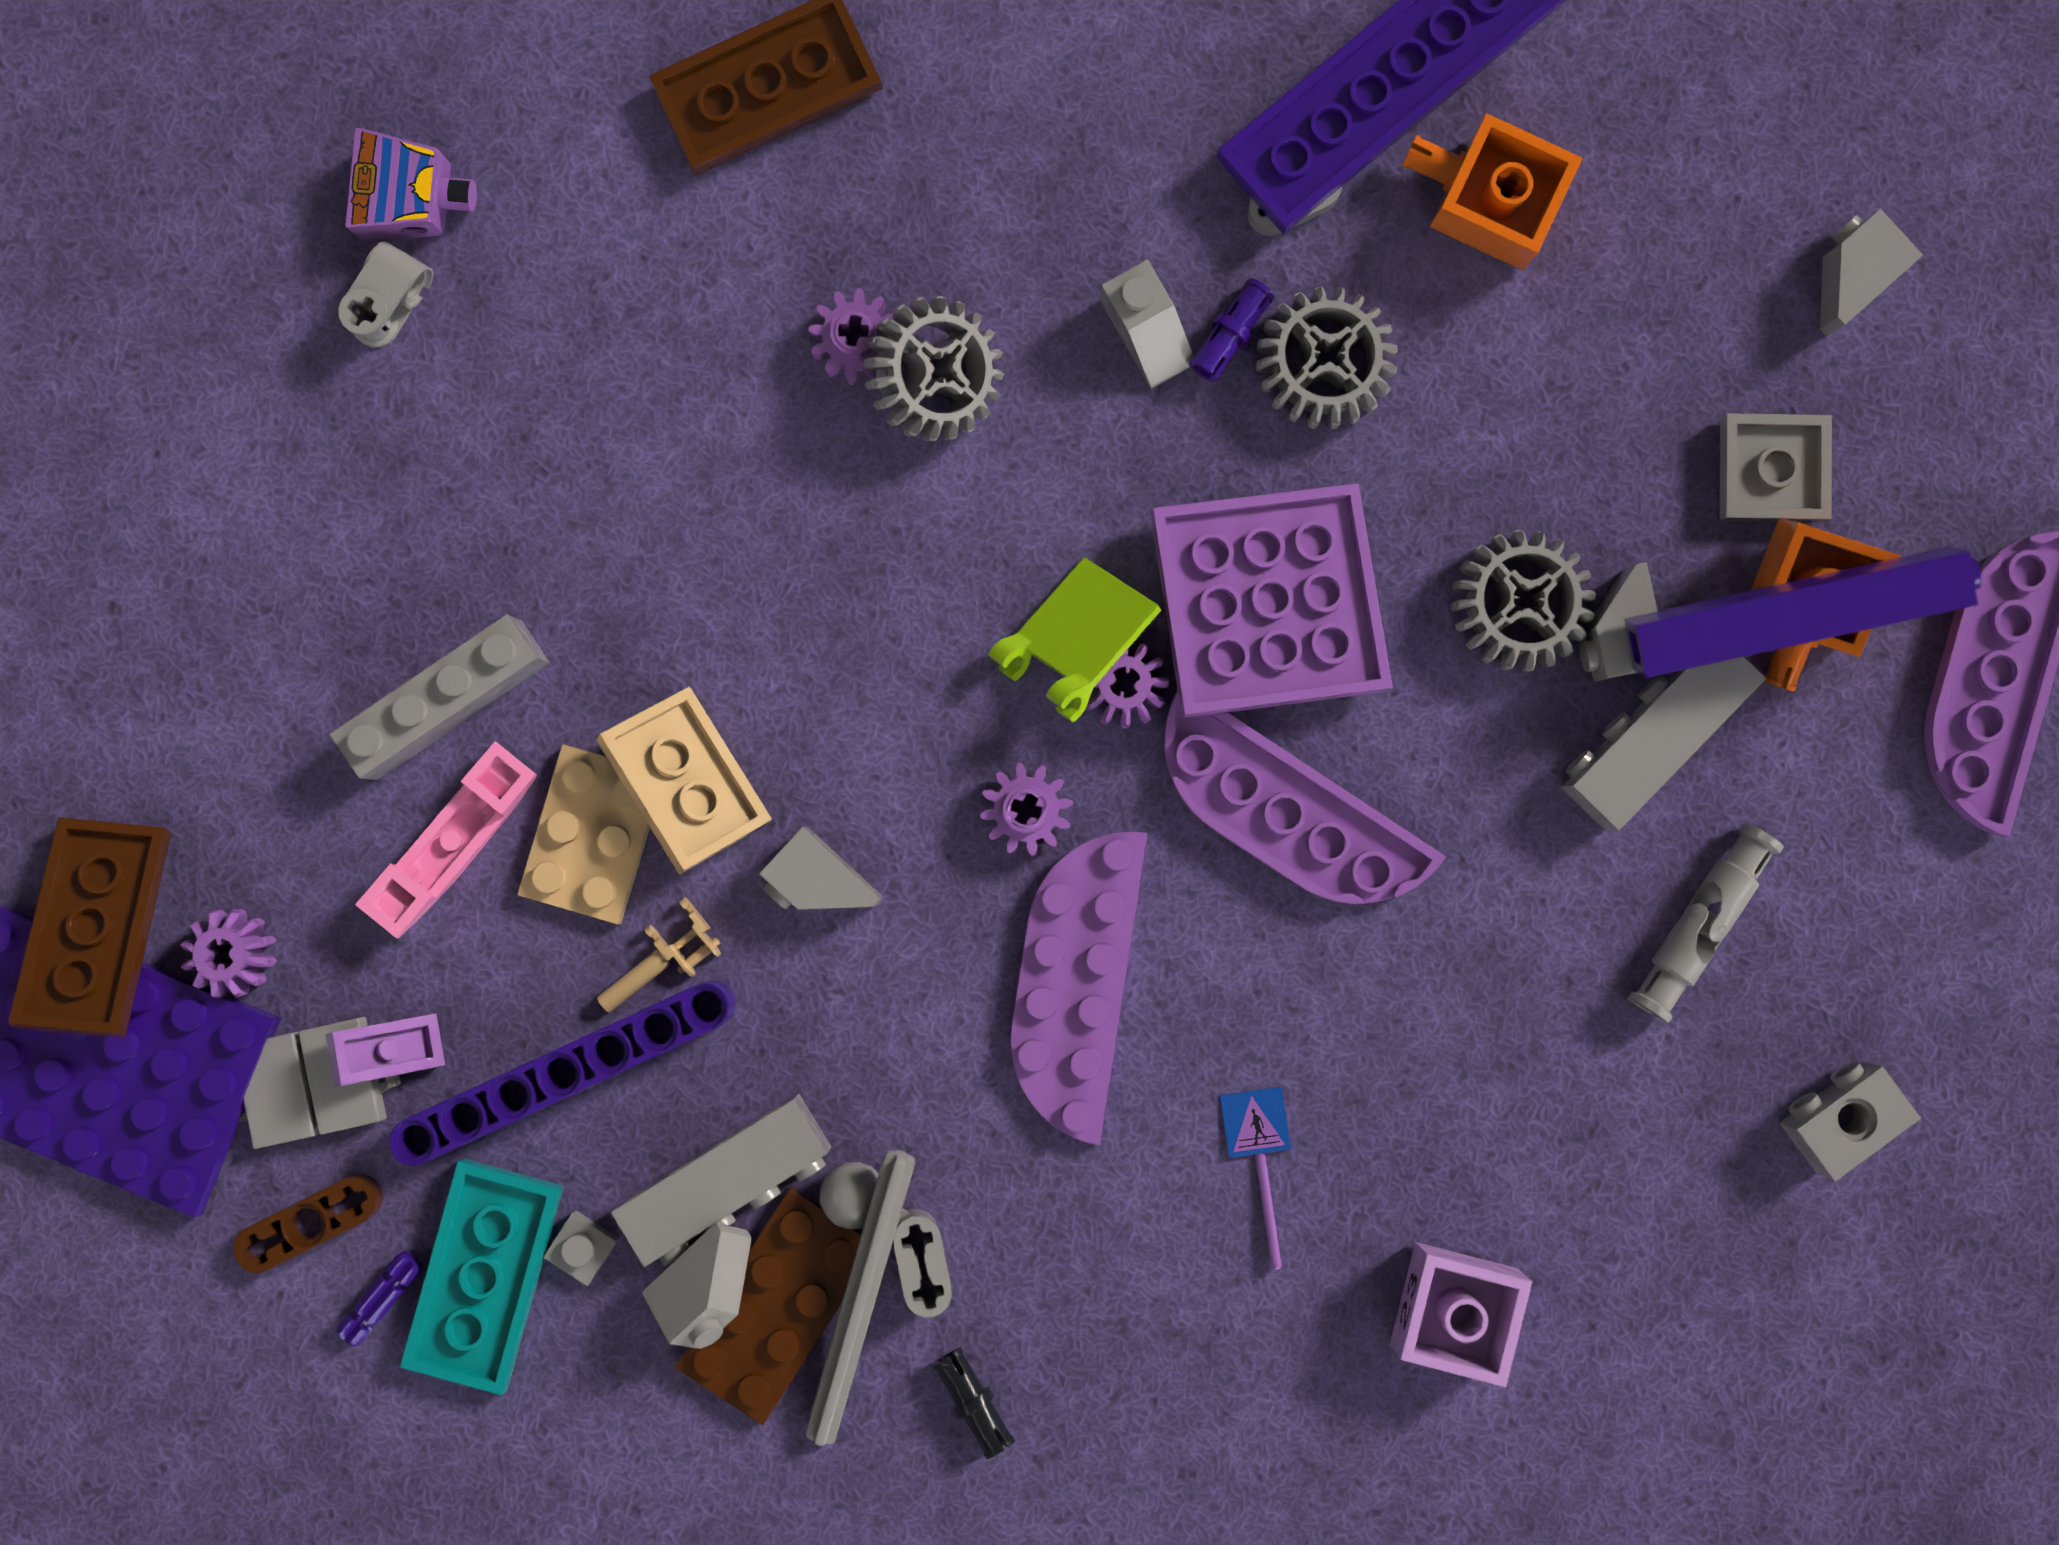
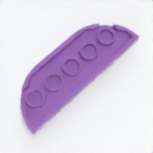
[1924,531,2059,837]
[1164,690,1446,904]
[1011,832,1148,1145]

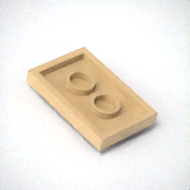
[596,686,772,875]
[518,744,650,924]

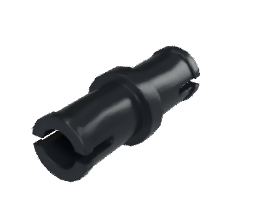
[932,1347,1015,1459]

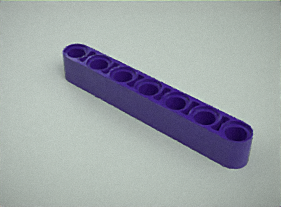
[389,980,736,1166]

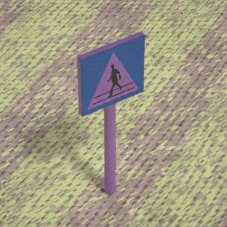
[1220,1086,1291,1270]

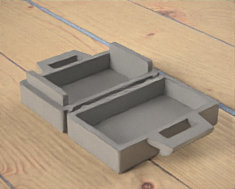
[238,1017,401,1149]

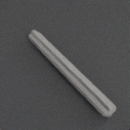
[805,1149,915,1446]

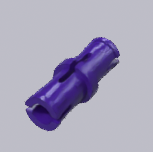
[1188,278,1275,383]

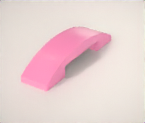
[355,741,537,939]

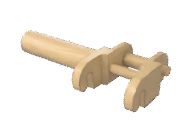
[597,897,721,1013]

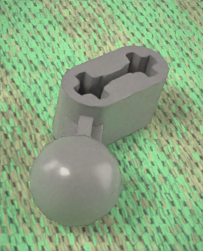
[820,1162,952,1317]

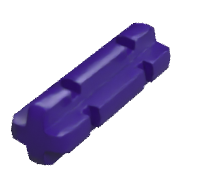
[336,1251,423,1346]

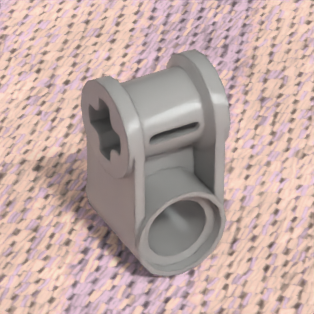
[338,241,433,348]

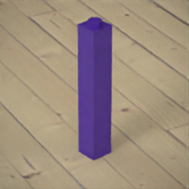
[1624,547,1982,678]

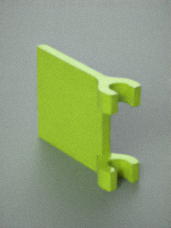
[988,557,1161,723]

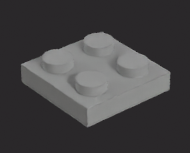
[1720,413,1832,523]

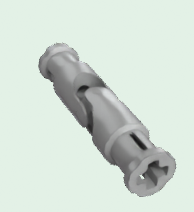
[1627,823,1784,1024]

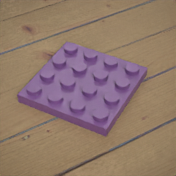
[1150,483,1393,718]

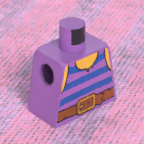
[345,128,477,241]

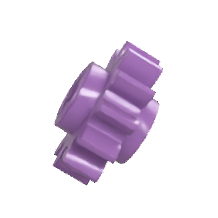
[808,288,894,385]
[980,763,1073,856]

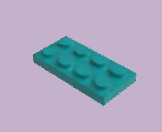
[400,1158,564,1395]

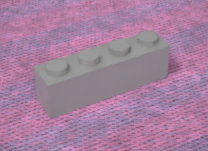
[330,614,550,780]
[1561,657,1766,831]
[611,1093,831,1267]

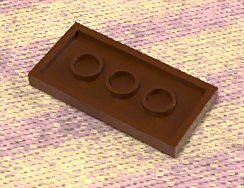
[649,0,883,175]
[8,817,171,1038]
[675,1186,862,1425]

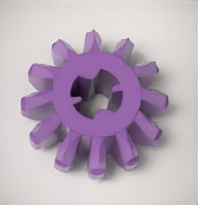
[1086,643,1169,729]
[180,909,277,998]

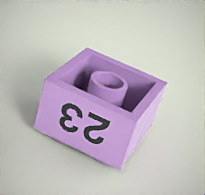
[1390,1242,1532,1387]

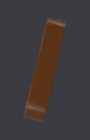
[233,1174,383,1273]

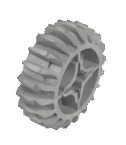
[1255,286,1398,430]
[863,296,1005,441]
[1451,530,1596,672]

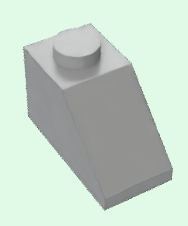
[1820,208,1923,337]
[1100,259,1193,389]
[1579,562,1658,682]
[759,827,884,910]
[642,1222,752,1349]

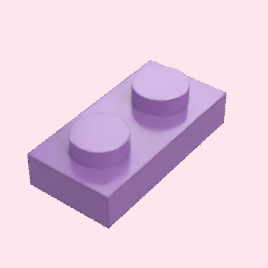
[325,1014,445,1087]

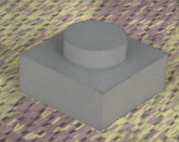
[543,1210,619,1286]

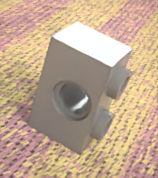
[1780,1061,1921,1182]

